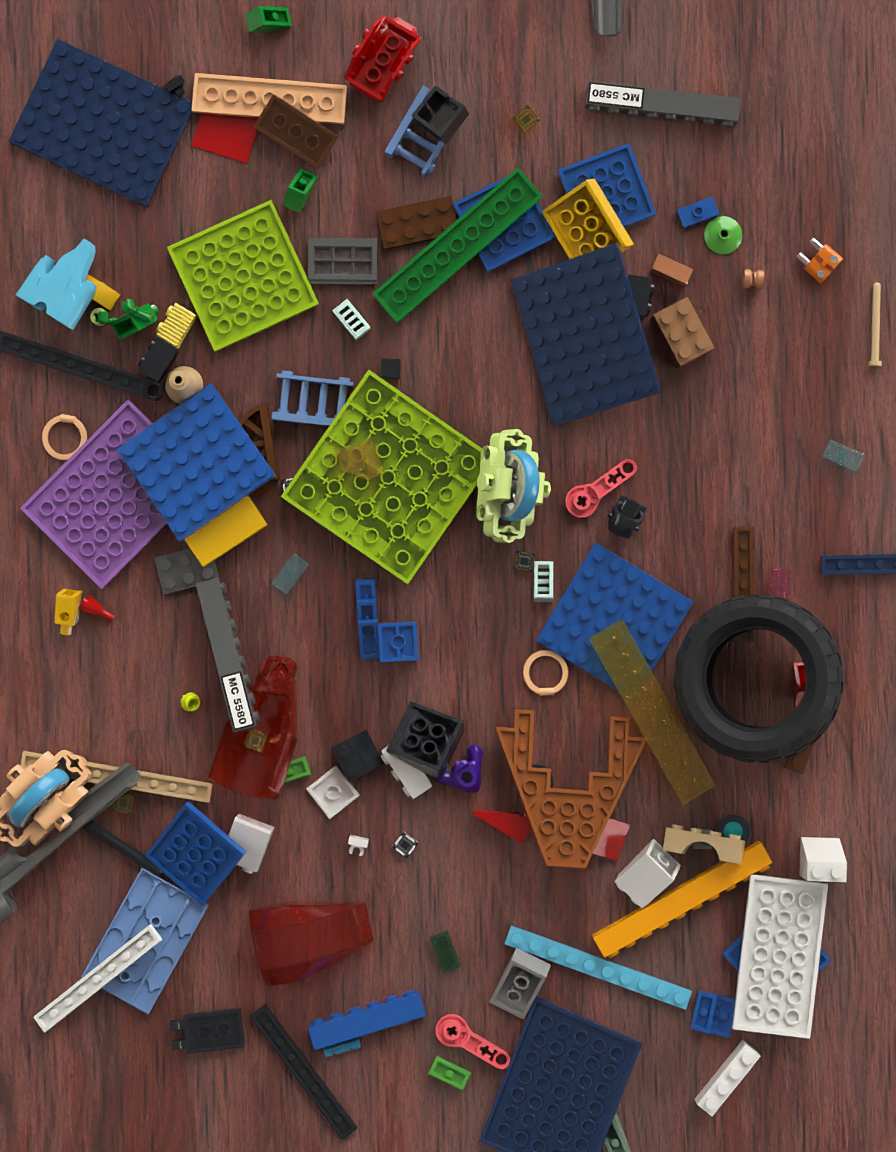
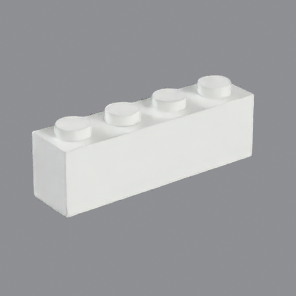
[694,1039,761,1116]

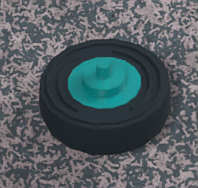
[717,814,751,845]

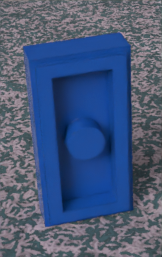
[676,196,719,229]

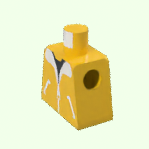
[54,589,83,635]

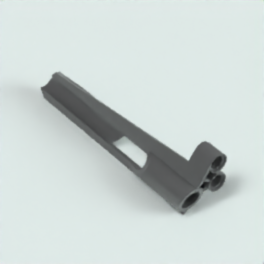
[0,763,140,923]

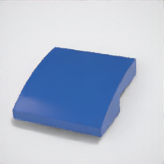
[690,991,735,1038]

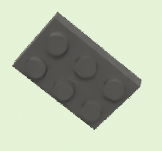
[154,548,220,595]

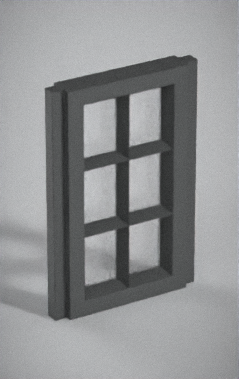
[308,238,377,285]

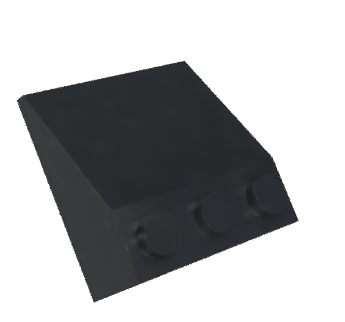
[386,701,465,779]

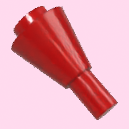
[79,595,115,622]

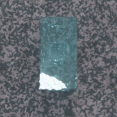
[822,439,865,473]
[271,553,310,595]

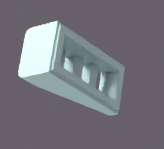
[332,299,371,341]
[534,561,553,602]

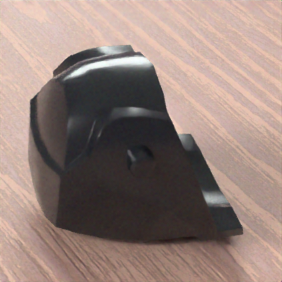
[608,496,647,539]

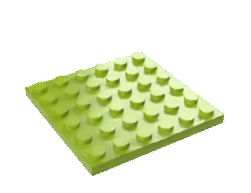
[167,200,319,352]

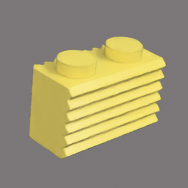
[156,303,197,349]

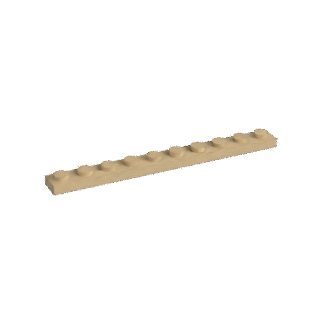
[20,751,213,803]

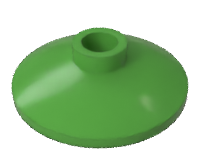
[704,216,742,255]

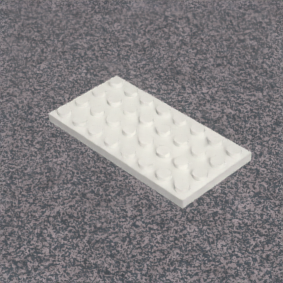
[732,874,828,1039]

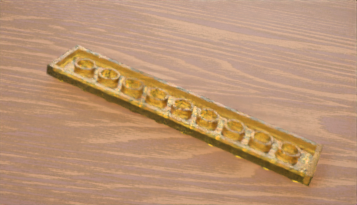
[588,619,716,805]

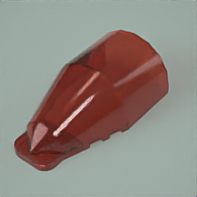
[208,656,297,800]

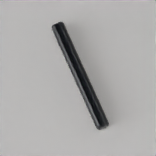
[82,820,162,877]

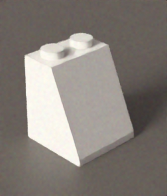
[229,814,275,874]
[799,837,847,882]
[615,839,681,909]

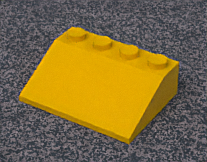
[541,179,634,259]
[185,495,268,567]

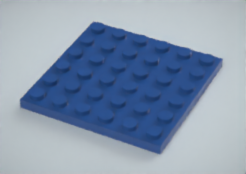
[117,383,276,542]
[536,542,693,700]

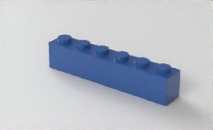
[308,989,426,1050]

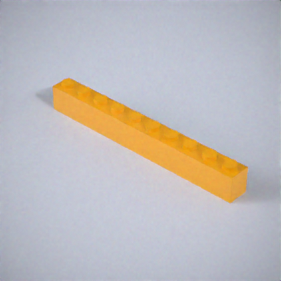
[592,841,773,958]

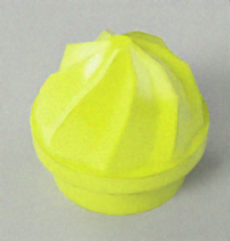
[180,692,200,711]

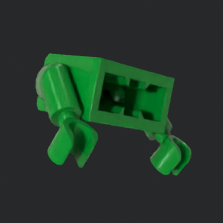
[98,299,159,340]

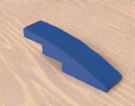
[355,578,380,659]

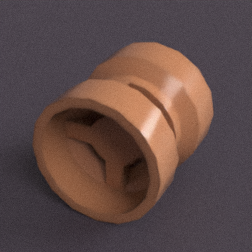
[742,269,764,289]

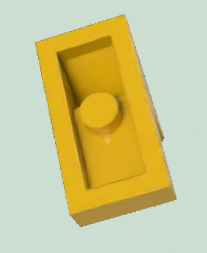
[86,274,120,311]

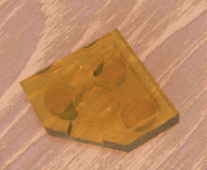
[335,437,385,480]

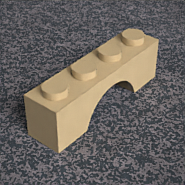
[663,824,745,864]

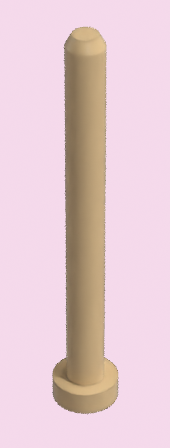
[868,283,882,367]

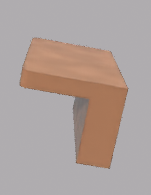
[650,254,693,288]

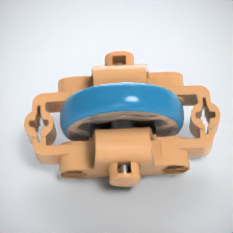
[0,750,91,847]

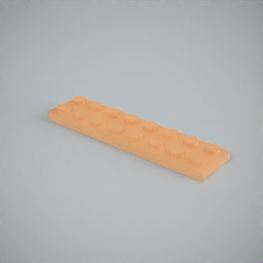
[192,73,347,125]

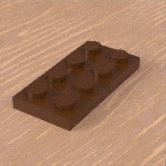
[253,94,339,169]
[377,196,456,250]

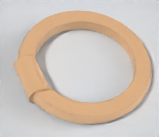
[42,414,87,460]
[523,650,569,696]

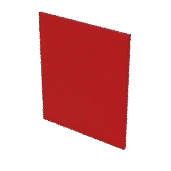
[191,113,258,164]

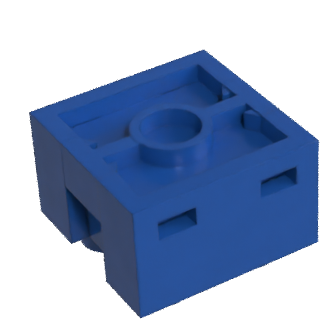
[378,621,419,662]

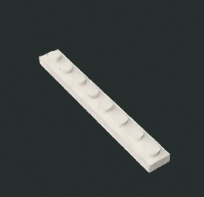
[33,924,163,1033]

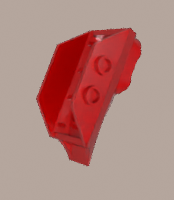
[344,15,422,102]

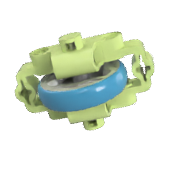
[476,429,551,543]

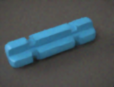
[323,1037,361,1057]

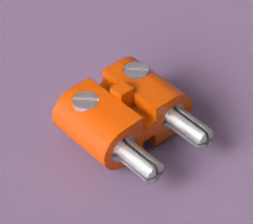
[797,238,843,284]

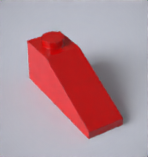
[473,809,532,844]

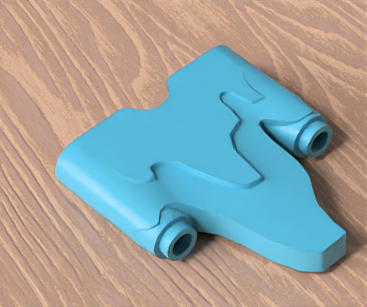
[16,238,97,330]

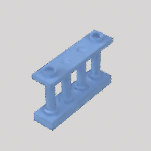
[385,85,444,178]
[272,371,354,427]

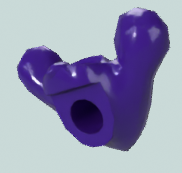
[434,745,483,793]

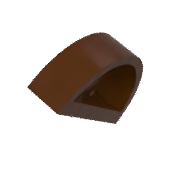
[239,403,279,481]

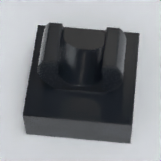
[163,74,185,97]

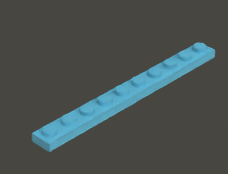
[505,925,692,1010]

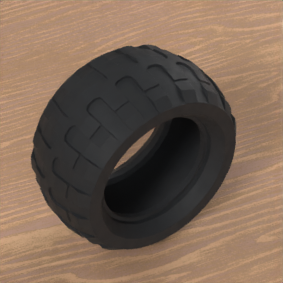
[673,595,844,763]

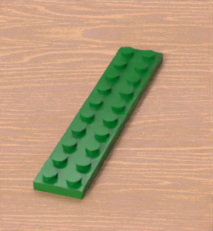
[372,167,543,323]

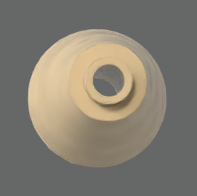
[165,366,203,404]

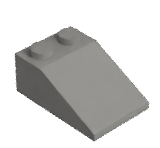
[489,948,551,1020]

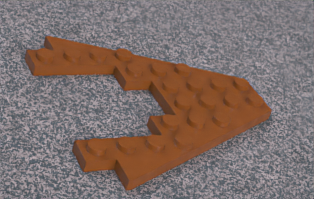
[495,709,647,869]

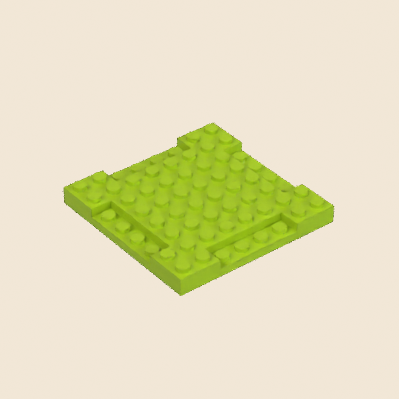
[281,370,482,584]

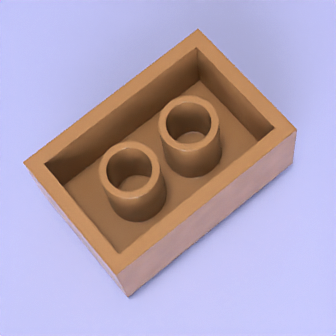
[651,297,714,368]

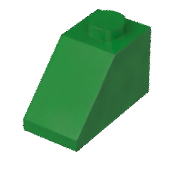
[245,6,292,33]
[283,168,318,213]

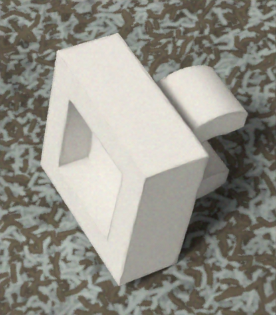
[348,835,369,856]

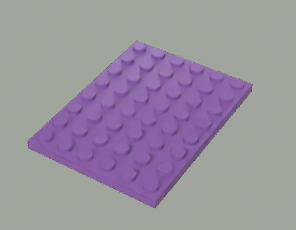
[20,400,167,589]

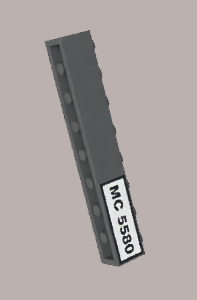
[585,81,741,128]
[196,578,260,734]

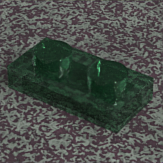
[430,930,461,974]

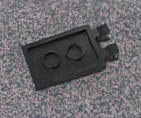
[170,1007,245,1054]

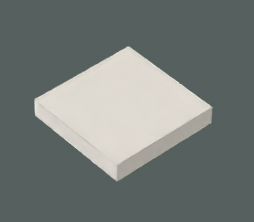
[306,765,360,819]

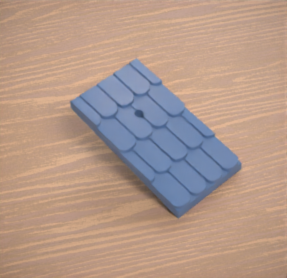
[81,868,209,1015]

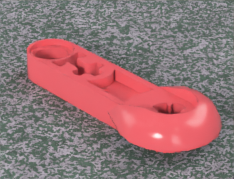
[566,459,637,518]
[436,1014,510,1069]

